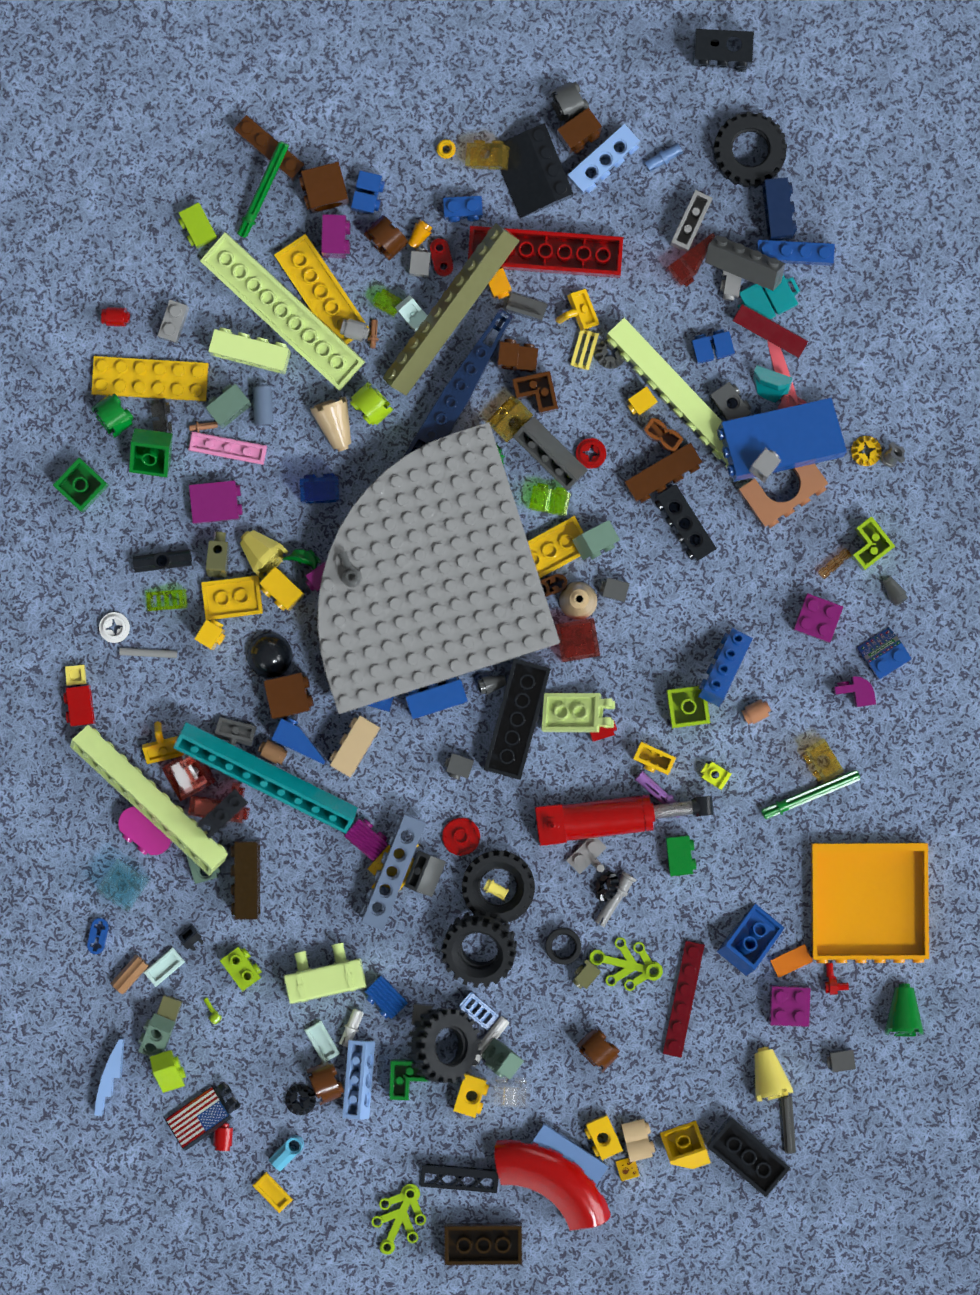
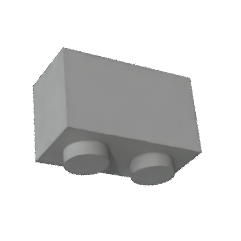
[157,300,189,344]

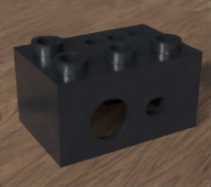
[693,29,754,72]

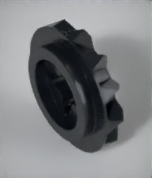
[593,871,619,902]
[285,1084,316,1115]

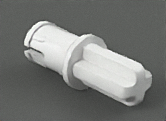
[339,1009,363,1047]

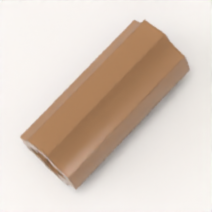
[110,955,149,994]

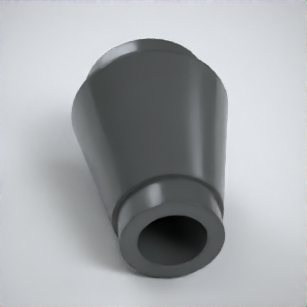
[882,577,908,606]
[477,675,507,695]

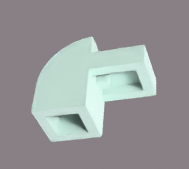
[395,295,428,332]

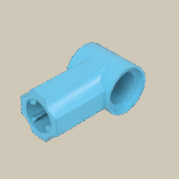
[269,1135,304,1171]

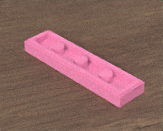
[188,432,267,465]

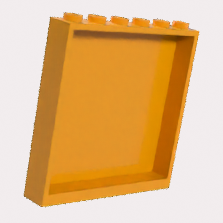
[811,843,929,963]

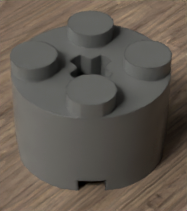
[548,81,589,125]

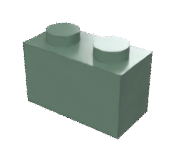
[572,520,620,560]

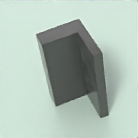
[506,292,548,322]

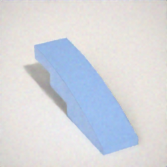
[94,1038,125,1116]

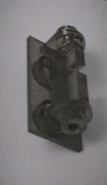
[150,398,173,433]

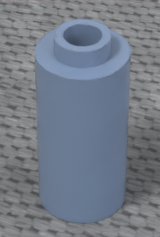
[252,383,273,426]

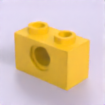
[453,1074,489,1118]
[584,1114,623,1160]

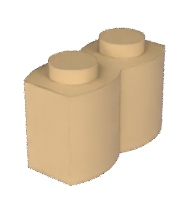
[621,1119,655,1162]

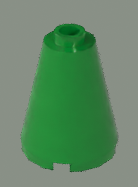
[885,984,924,1037]

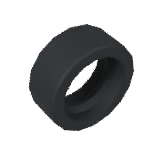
[545,928,582,965]

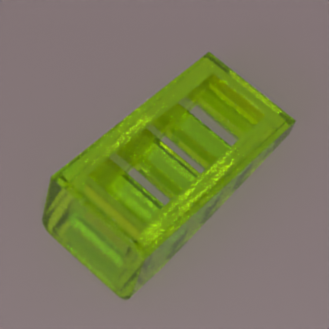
[146,589,188,611]

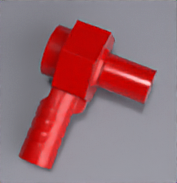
[825,963,849,995]

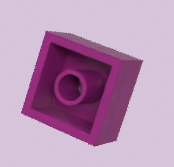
[321,214,351,259]
[793,593,843,643]
[769,985,811,1027]

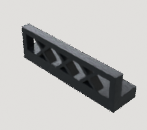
[420,1163,499,1193]

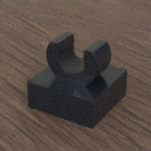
[178,924,203,951]

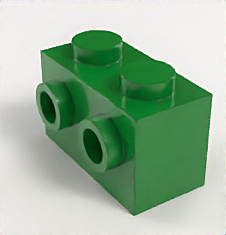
[666,835,696,877]

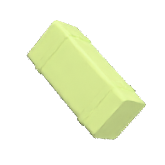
[284,943,367,1004]

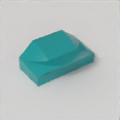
[753,365,793,403]

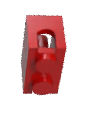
[63,685,95,727]

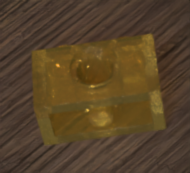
[465,140,509,170]
[485,395,533,443]
[802,738,844,783]

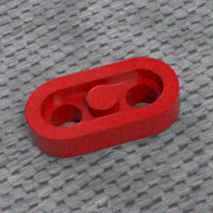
[430,238,453,277]

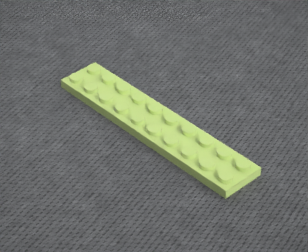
[200,233,365,390]

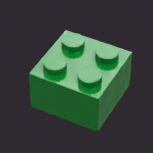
[129,428,173,478]
[53,458,109,513]

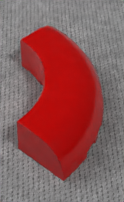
[494,1140,611,1230]

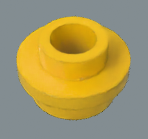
[437,139,456,159]

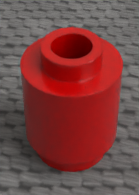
[101,307,130,327]
[213,1123,233,1151]

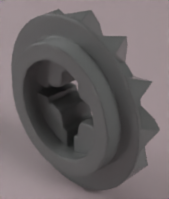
[595,340,624,369]

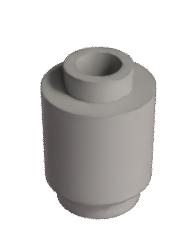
[340,319,370,342]

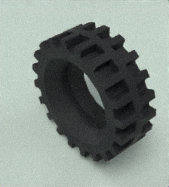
[713,111,787,188]
[462,850,535,923]
[441,911,517,988]
[407,1008,482,1083]

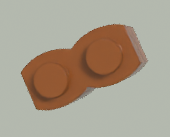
[643,418,683,453]

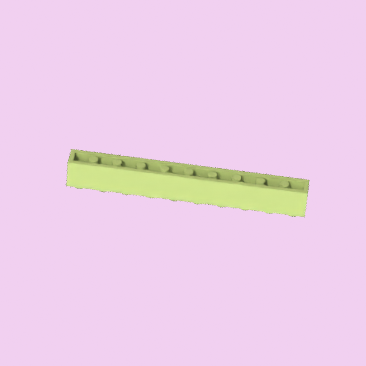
[606,318,729,468]
[70,725,227,876]

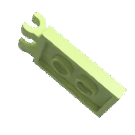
[541,693,615,732]

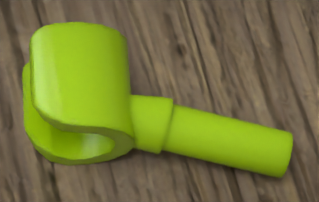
[204,998,222,1024]

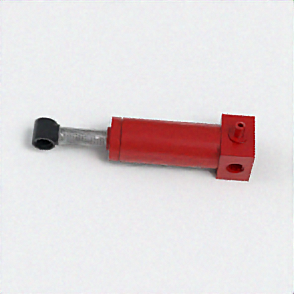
[535,794,714,846]

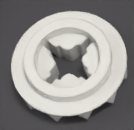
[99,612,130,643]

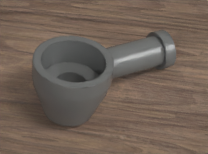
[338,551,361,587]

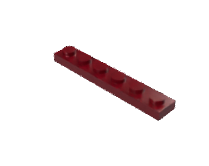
[663,941,705,1058]

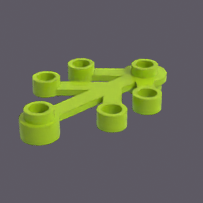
[589,937,663,991]
[371,1184,426,1255]

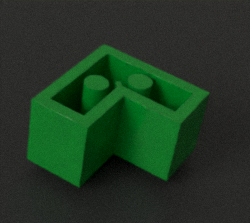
[389,1059,429,1101]

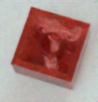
[556,618,600,663]

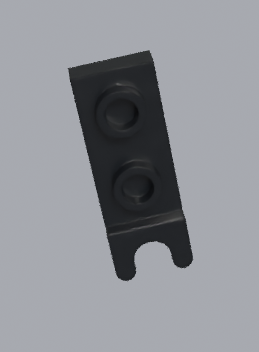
[196,788,248,839]

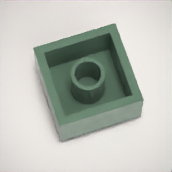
[206,384,252,429]

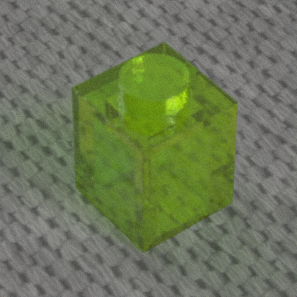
[372,289,403,318]

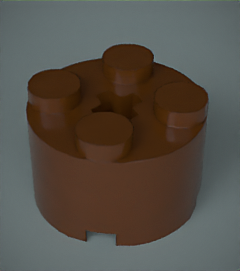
[363,215,408,261]
[575,1029,620,1073]
[306,1061,344,1105]

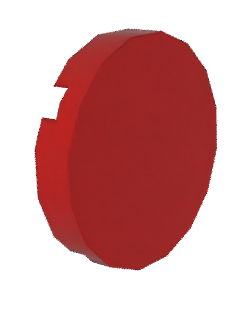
[442,818,480,856]

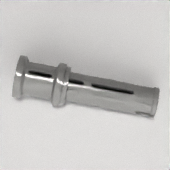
[594,871,637,927]

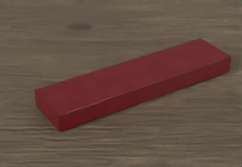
[732,304,809,358]

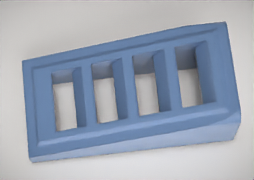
[458,991,500,1031]

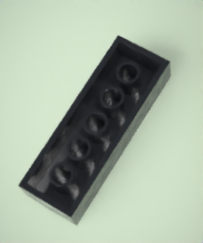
[484,659,551,780]

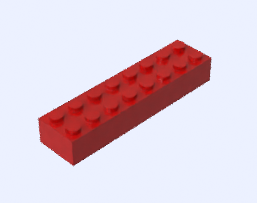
[468,226,623,278]

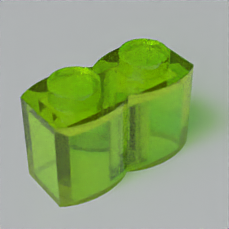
[528,483,571,516]

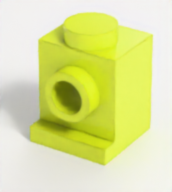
[700,761,731,790]

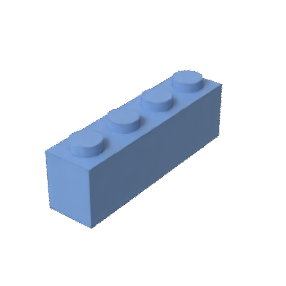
[531,1123,609,1186]

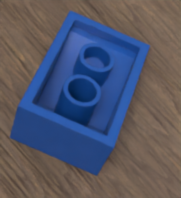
[271,717,327,765]
[717,904,784,976]

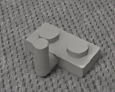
[566,838,607,874]

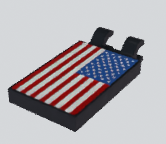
[165,1081,241,1151]

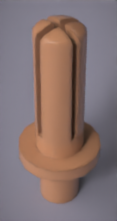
[368,320,379,349]
[189,421,218,433]

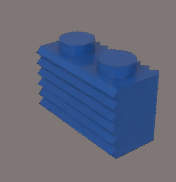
[365,975,408,1019]

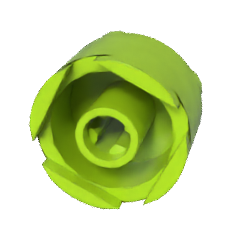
[350,382,394,425]

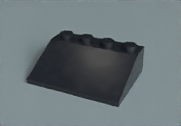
[491,123,573,218]

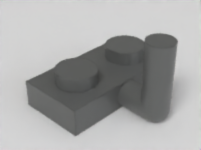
[214,717,257,746]

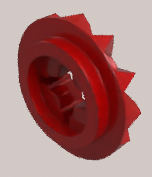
[576,438,606,469]

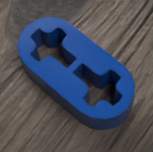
[87,918,109,954]

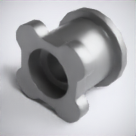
[881,442,905,468]

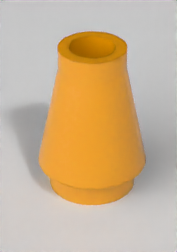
[408,220,433,249]

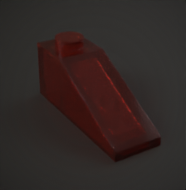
[666,233,715,287]

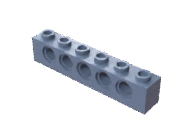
[359,813,426,930]

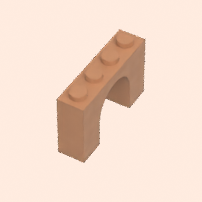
[738,464,828,528]

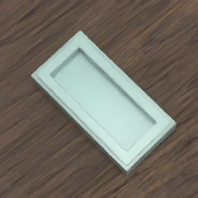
[143,947,185,987]
[304,1021,340,1062]

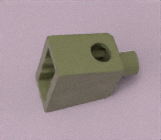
[206,532,229,578]

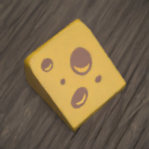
[616,1158,640,1181]

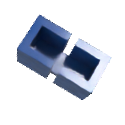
[351,171,385,215]
[691,329,735,364]

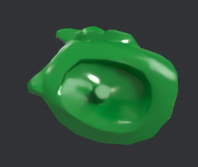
[282,549,321,570]

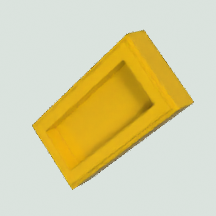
[252,1172,293,1213]

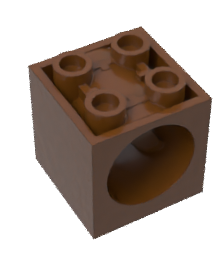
[299,162,349,213]
[264,673,314,719]

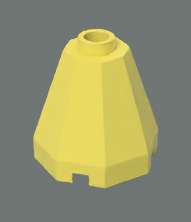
[240,530,288,579]

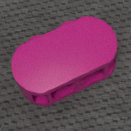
[118,807,172,855]

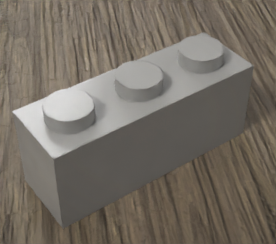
[670,190,713,253]

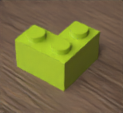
[851,516,895,571]

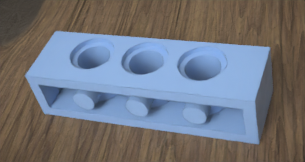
[567,124,640,194]
[342,1040,375,1120]

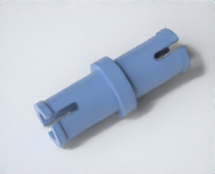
[644,142,683,172]

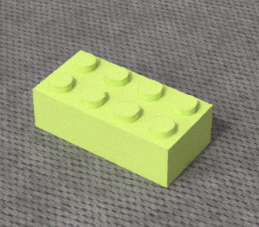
[208,327,291,374]

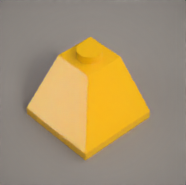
[660,1121,711,1169]

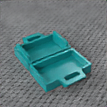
[738,275,800,319]

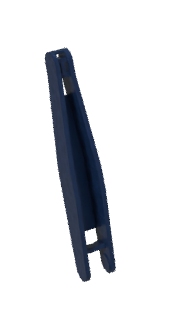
[403,308,514,458]

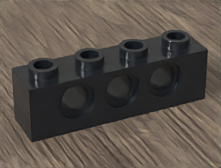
[655,484,717,562]

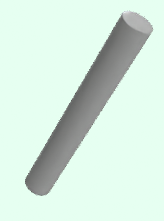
[119,648,178,658]

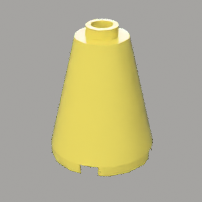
[754,1047,794,1102]

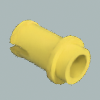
[483,879,509,900]

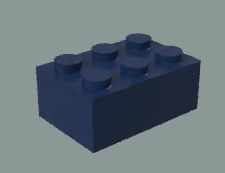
[762,177,797,241]

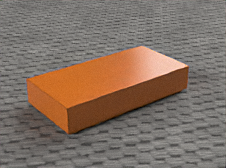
[770,944,813,978]

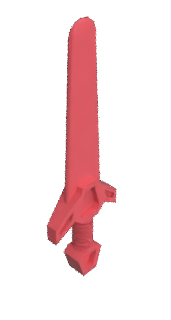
[767,341,807,410]

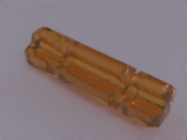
[818,548,851,579]

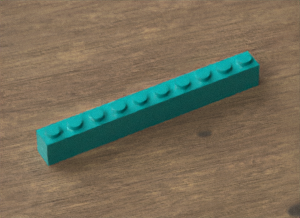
[173,722,358,834]

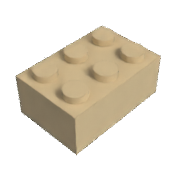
[329,716,381,777]

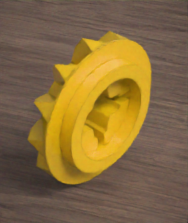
[851,436,882,466]

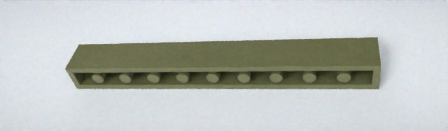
[383,223,520,396]

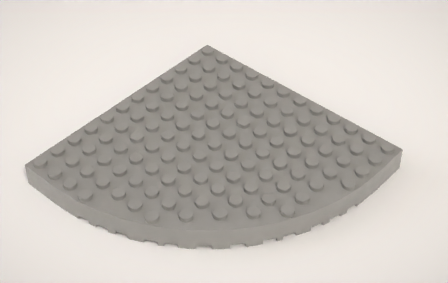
[318,422,560,714]

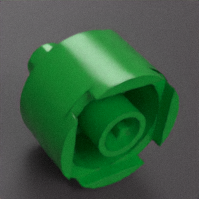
[91,393,134,438]

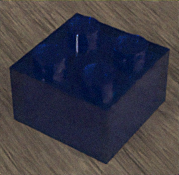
[300,473,341,504]

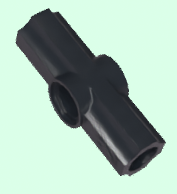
[133,549,192,573]

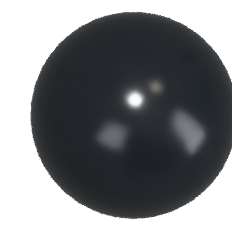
[247,633,292,678]

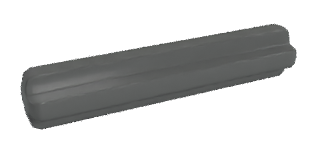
[781,1096,796,1154]

